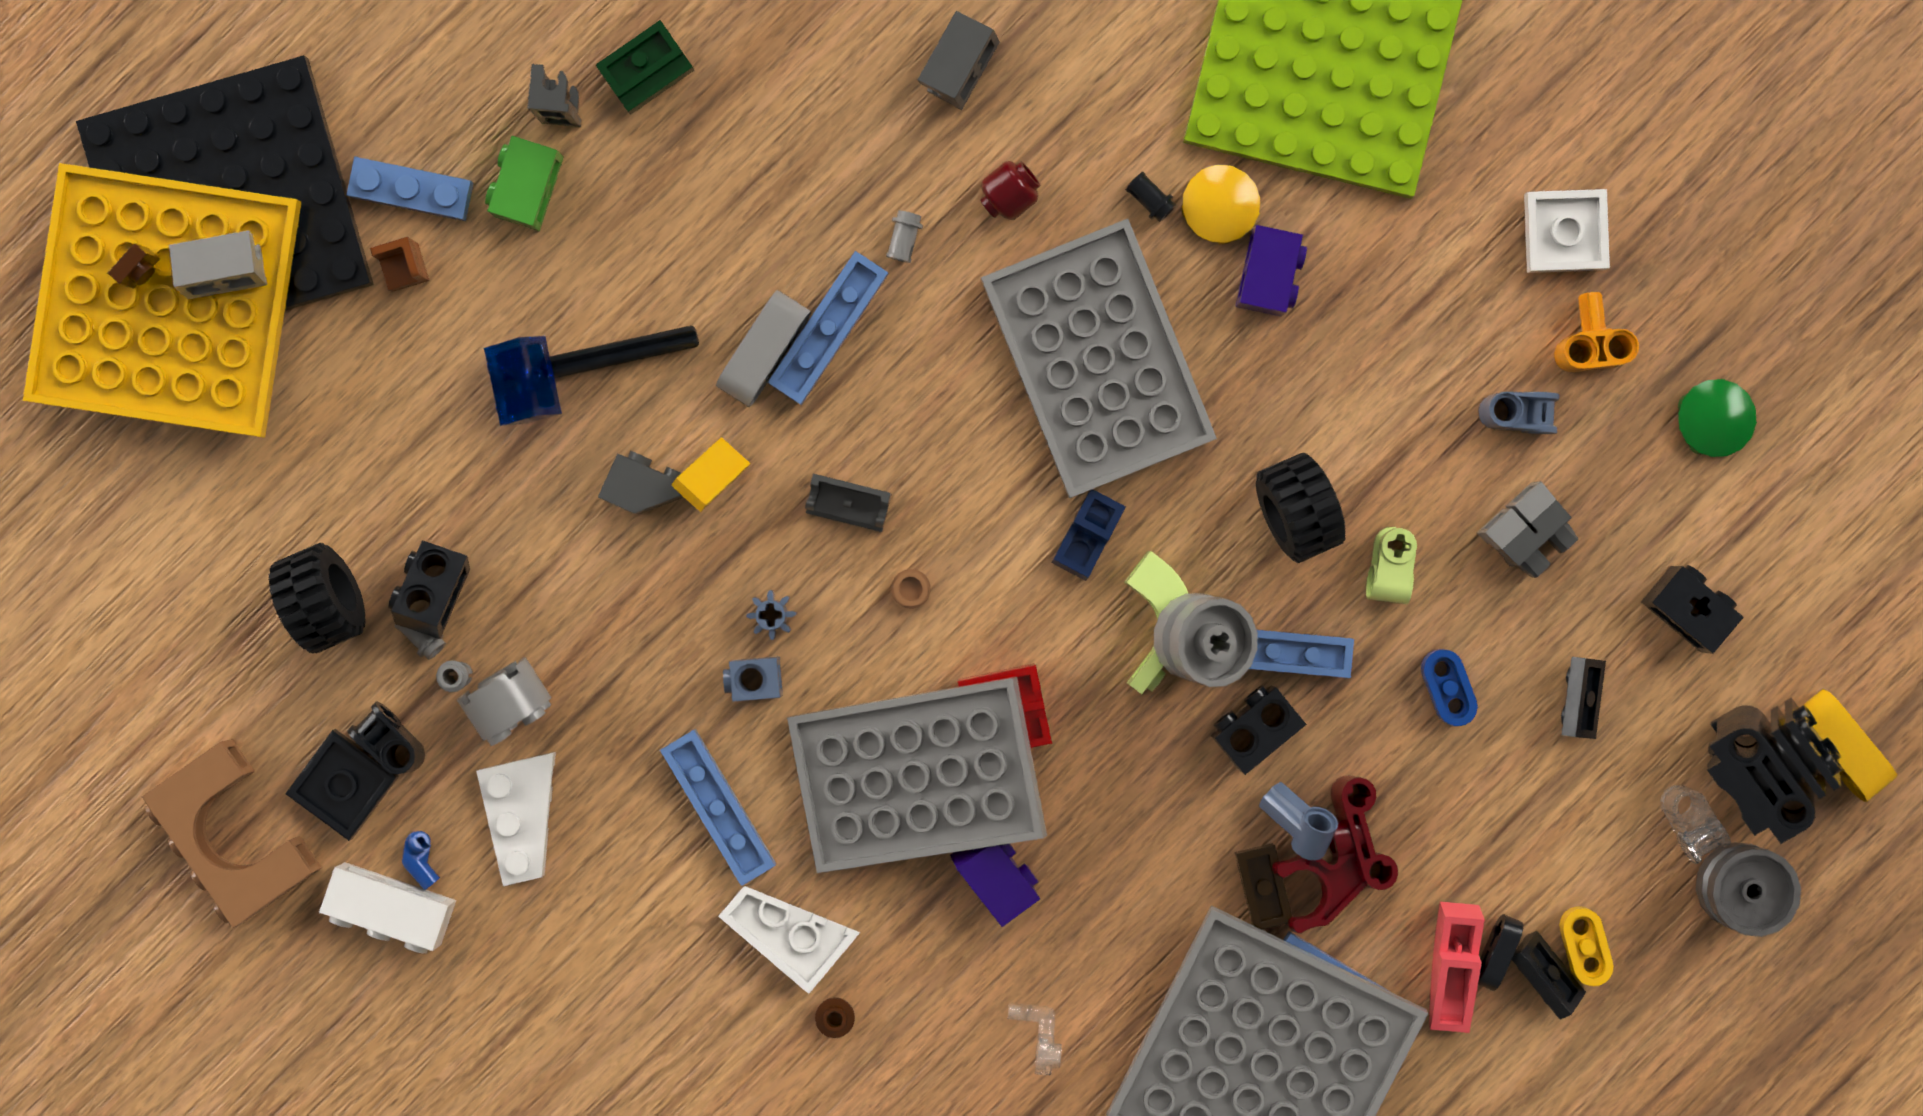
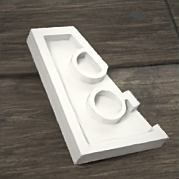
[476,752,556,886]
[718,886,860,994]

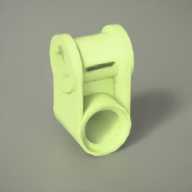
[1366,527,1417,604]

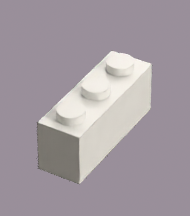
[319,862,456,954]

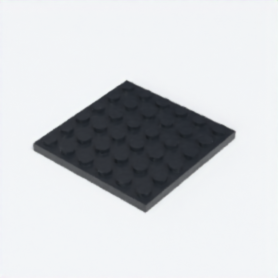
[76,55,374,310]

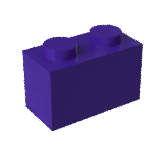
[1235,225,1307,317]
[950,844,1040,927]

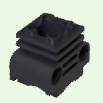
[1707,697,1843,844]

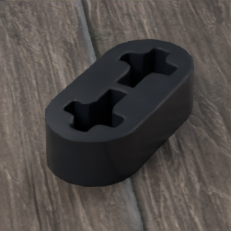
[1478,914,1524,991]

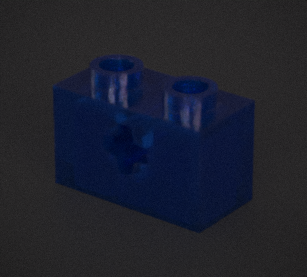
[484,336,562,426]

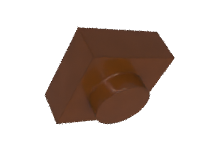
[108,243,160,289]

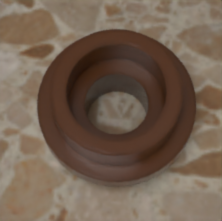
[815,997,855,1038]

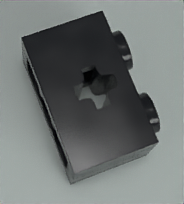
[1641,565,1744,654]

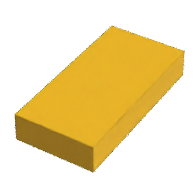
[671,437,751,512]

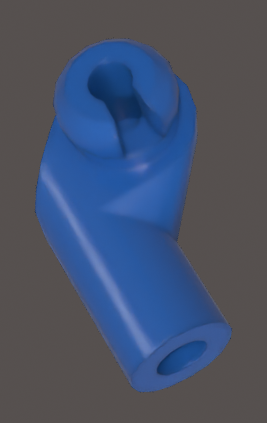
[402,831,440,891]

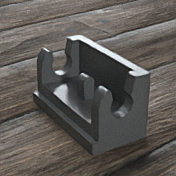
[917,11,1000,110]
[528,64,581,127]
[805,474,892,532]

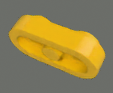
[1559,906,1614,986]

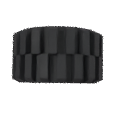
[1256,453,1345,563]
[269,543,366,654]

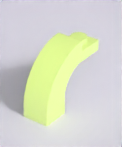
[1124,551,1189,694]

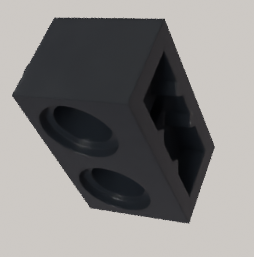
[388,540,470,639]
[1211,685,1307,775]

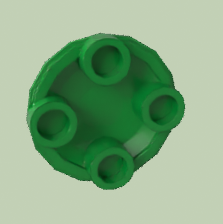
[1678,379,1757,457]

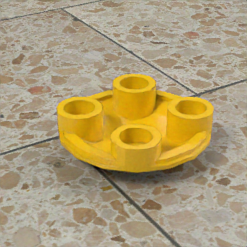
[1181,165,1260,245]

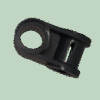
[347,701,425,774]

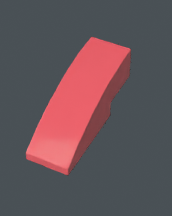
[1429,902,1485,1033]

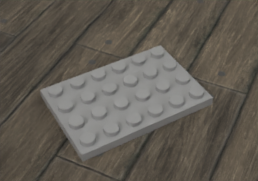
[981,219,1217,498]
[787,677,1047,873]

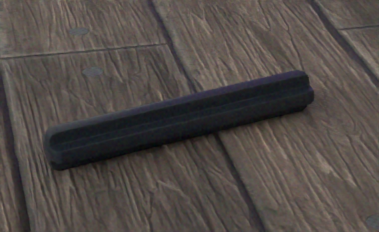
[543,325,699,379]

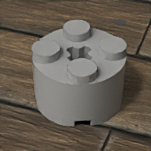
[457,657,551,746]

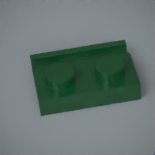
[596,20,695,115]

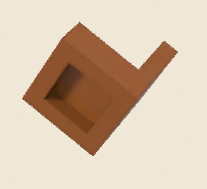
[370,237,430,292]

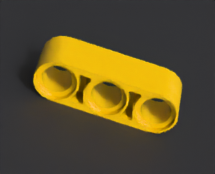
[1802,689,1898,802]

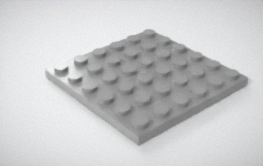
[1106,905,1428,1116]

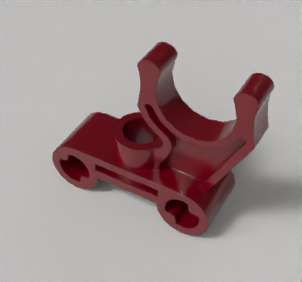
[1272,775,1398,933]

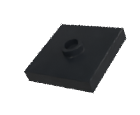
[285,729,399,841]

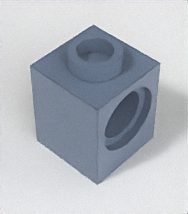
[723,656,783,702]

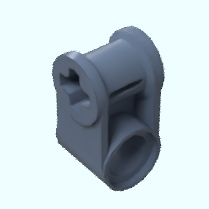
[1478,391,1559,434]

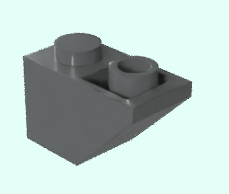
[598,450,684,514]

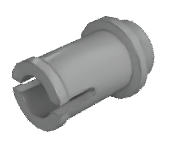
[886,210,923,263]
[395,609,446,660]
[436,660,473,692]

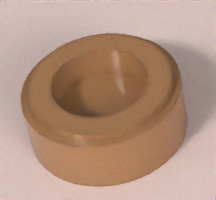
[891,569,931,609]

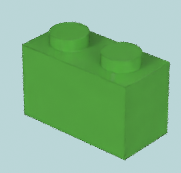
[485,136,564,232]

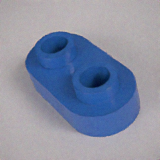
[1421,649,1478,726]

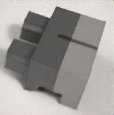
[1477,481,1578,578]

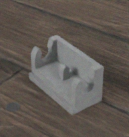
[169,230,267,299]

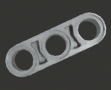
[716,290,811,407]

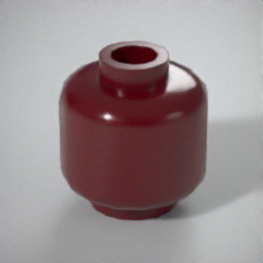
[980,161,1041,220]

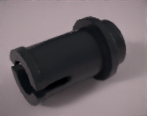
[1126,172,1176,222]

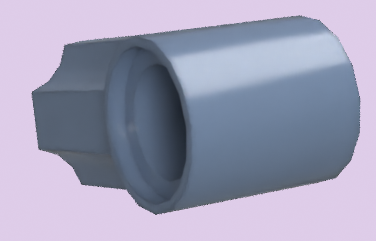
[1259,782,1338,860]

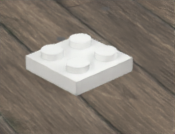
[1524,189,1610,273]

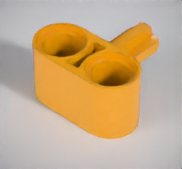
[1554,292,1639,372]

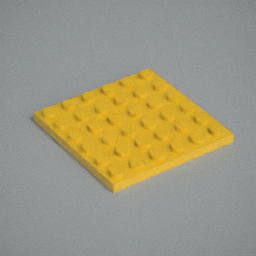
[23,163,301,438]

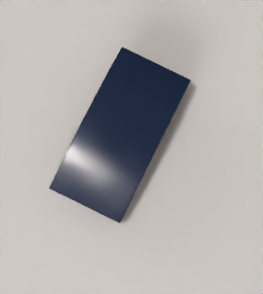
[1051,489,1126,581]

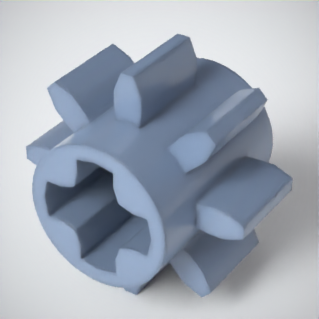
[746,590,797,640]

